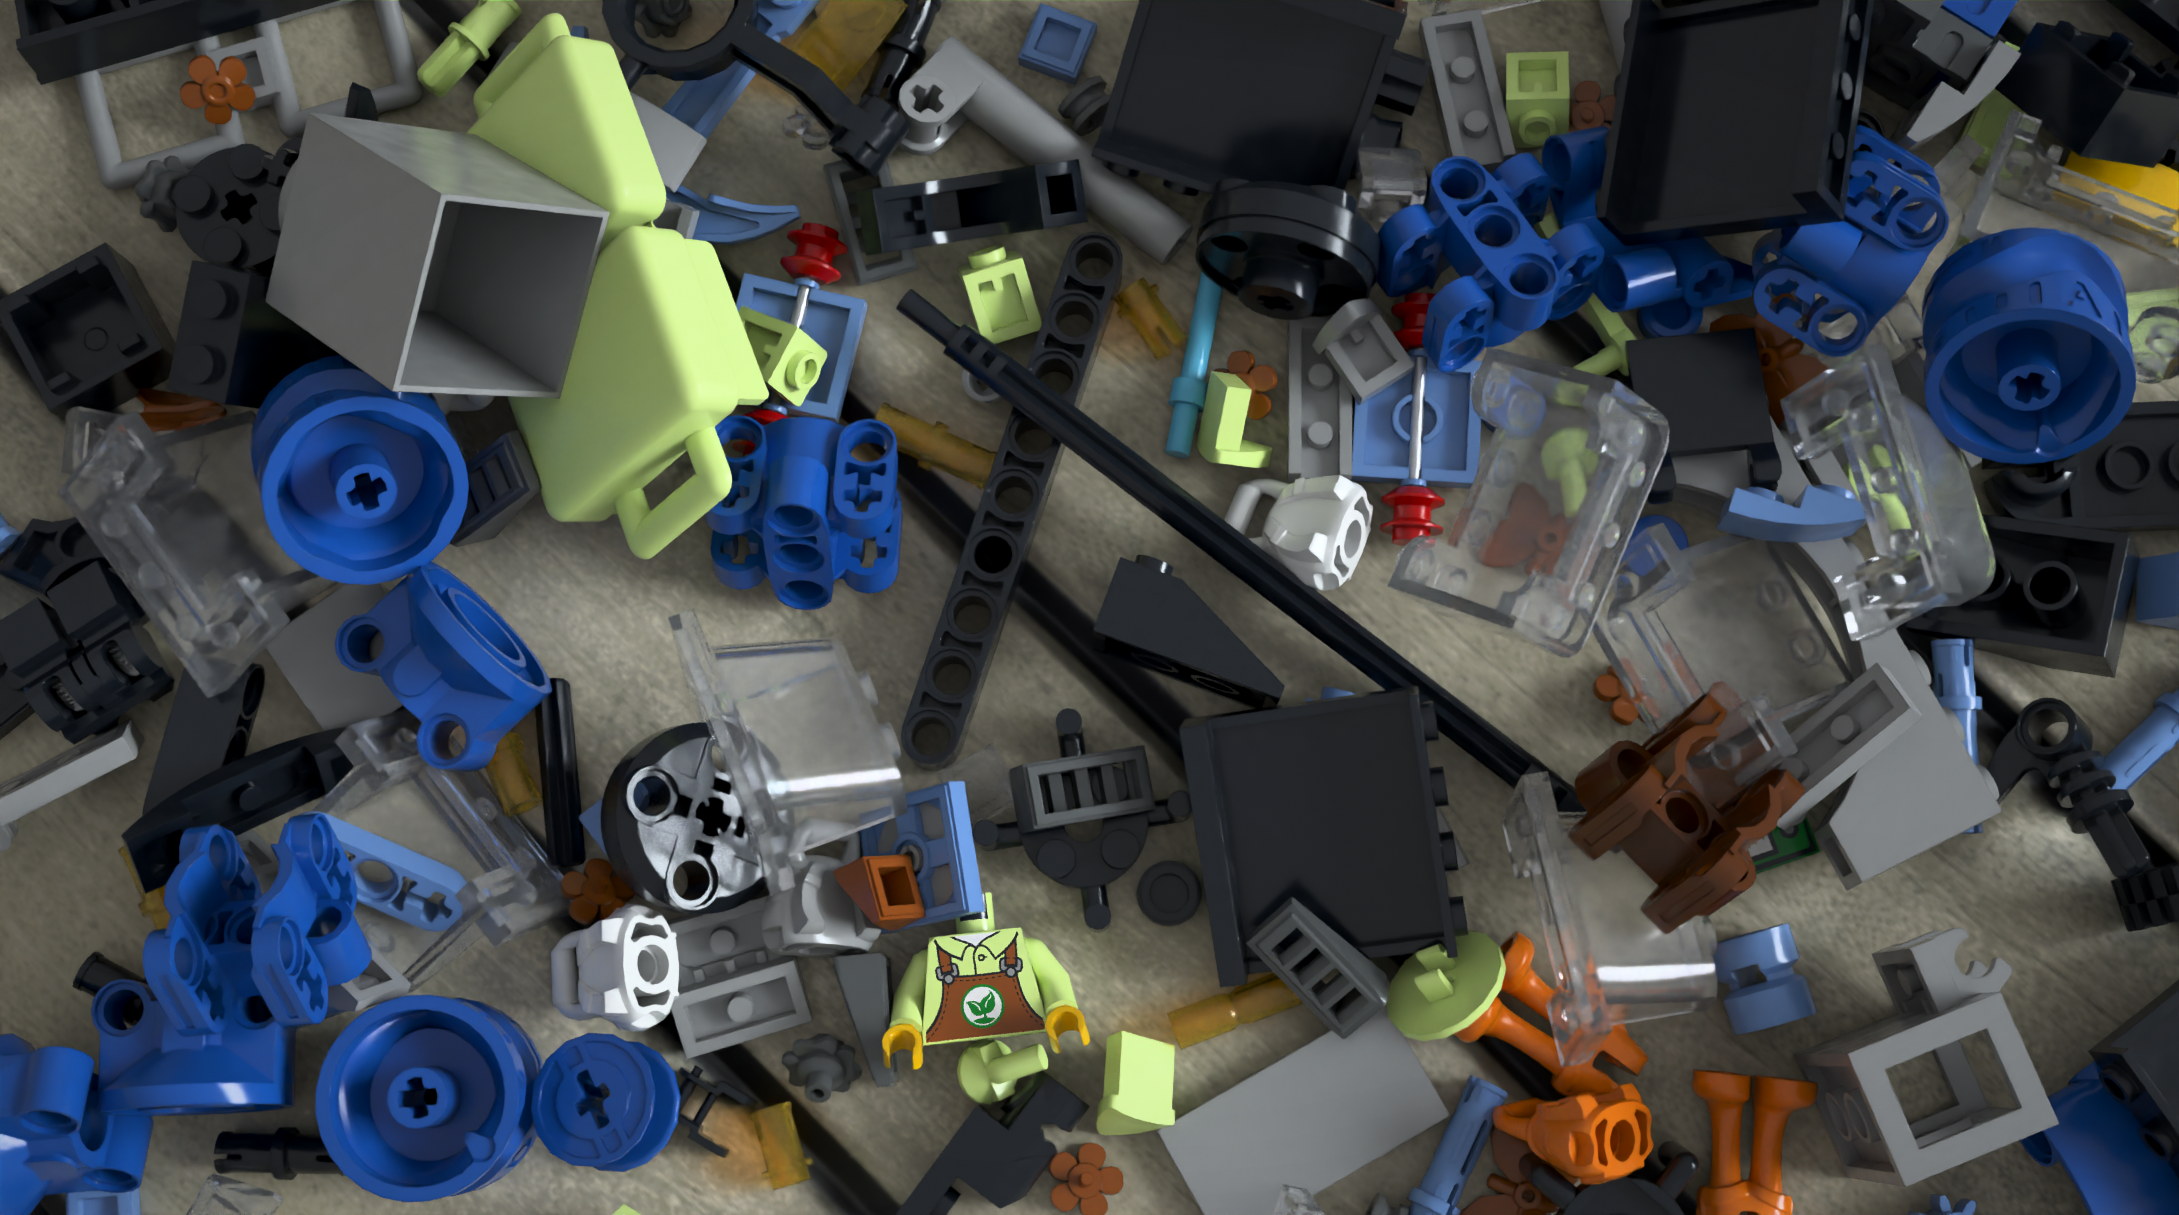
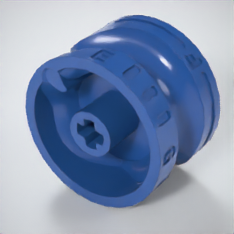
[1921,227,2136,464]
[250,355,469,585]
[315,995,543,1202]

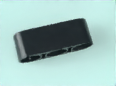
[142,650,265,816]

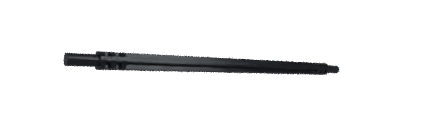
[896,289,1621,856]

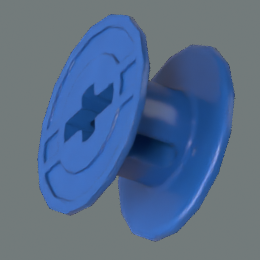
[531,1033,681,1172]

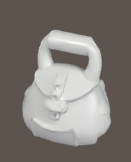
[1224,475,1373,591]
[551,904,679,1032]

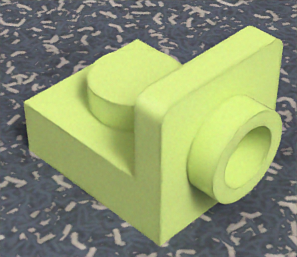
[1506,51,1570,148]
[957,244,1042,345]
[738,306,827,407]

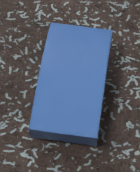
[1716,484,1872,542]

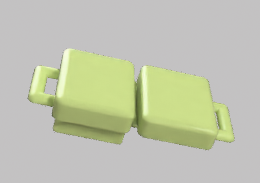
[466,13,769,559]

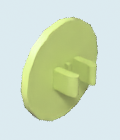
[1386,930,1506,1041]

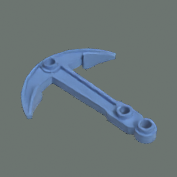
[570,0,821,245]

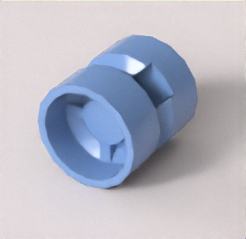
[1706,923,1817,1035]

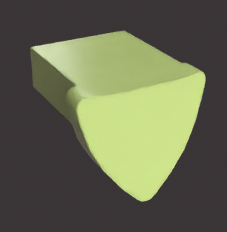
[1196,371,1273,468]
[1096,1031,1175,1135]

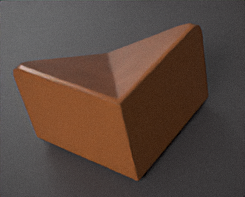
[833,854,926,931]

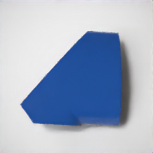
[1542,126,1754,312]
[2019,1061,2179,1215]

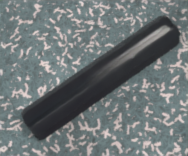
[535,678,586,868]

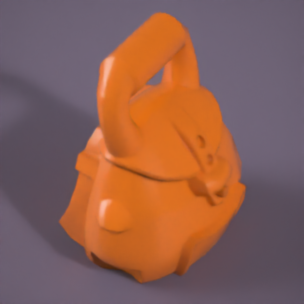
[1492,1083,1654,1184]

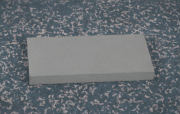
[1157,1005,1451,1215]

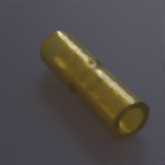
[1167,973,1303,1050]

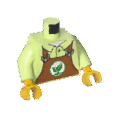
[882,892,1090,1070]

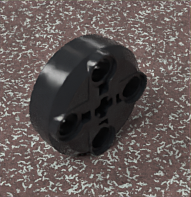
[1195,178,1383,320]
[601,722,792,914]

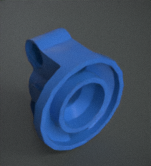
[335,562,552,772]
[91,979,298,1116]
[0,1033,154,1215]

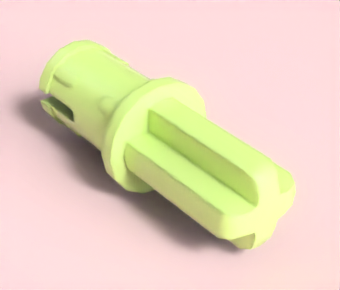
[417,0,522,97]

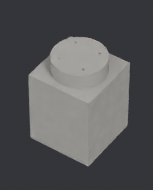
[265,112,610,399]

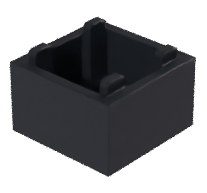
[1995,21,2179,168]
[0,242,176,428]

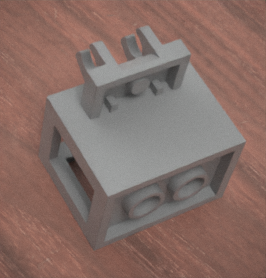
[1794,927,2059,1187]

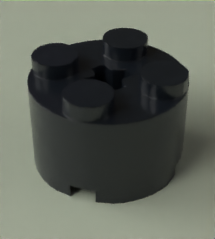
[173,144,281,272]

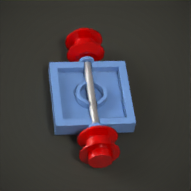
[732,222,868,457]
[1351,292,1484,547]

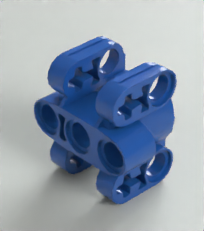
[1752,125,1949,357]
[1376,153,1605,373]
[704,415,903,610]
[143,813,372,1037]

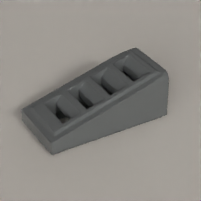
[823,160,918,286]
[450,430,541,547]
[1009,745,1156,833]
[1246,897,1388,1039]
[832,953,899,1087]

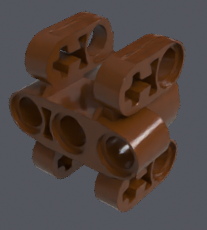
[1567,692,1806,935]

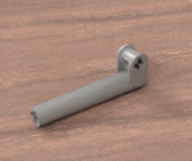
[898,36,1193,266]

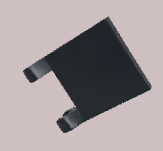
[1625,328,1782,504]

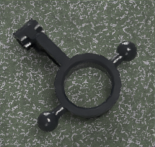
[602,0,911,178]

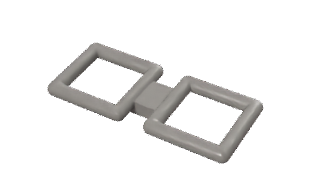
[75,0,424,190]

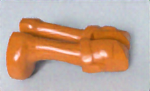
[1454,931,1649,1097]
[1692,1069,1818,1215]

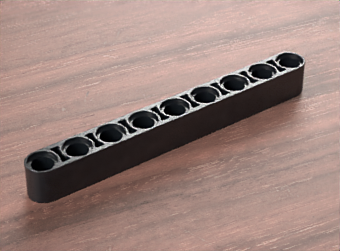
[901,232,1123,771]

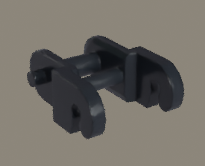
[678,1065,758,1158]

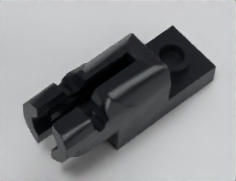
[896,1070,1090,1215]

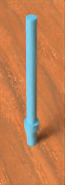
[1165,271,1223,458]

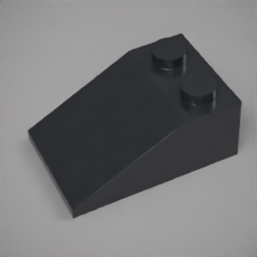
[1906,508,2140,678]
[1093,554,1285,709]

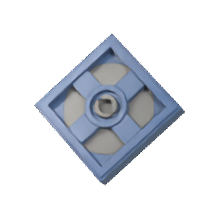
[856,781,985,935]

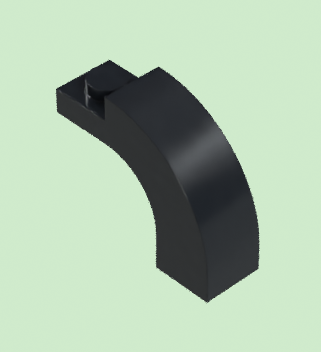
[856,159,1088,256]

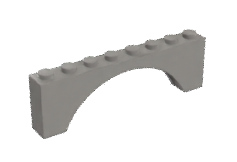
[1598,394,2002,891]

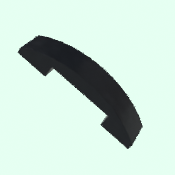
[121,724,390,894]

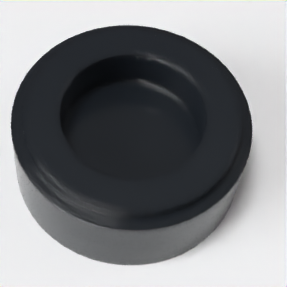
[1137,861,1202,927]

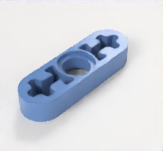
[297,811,469,932]

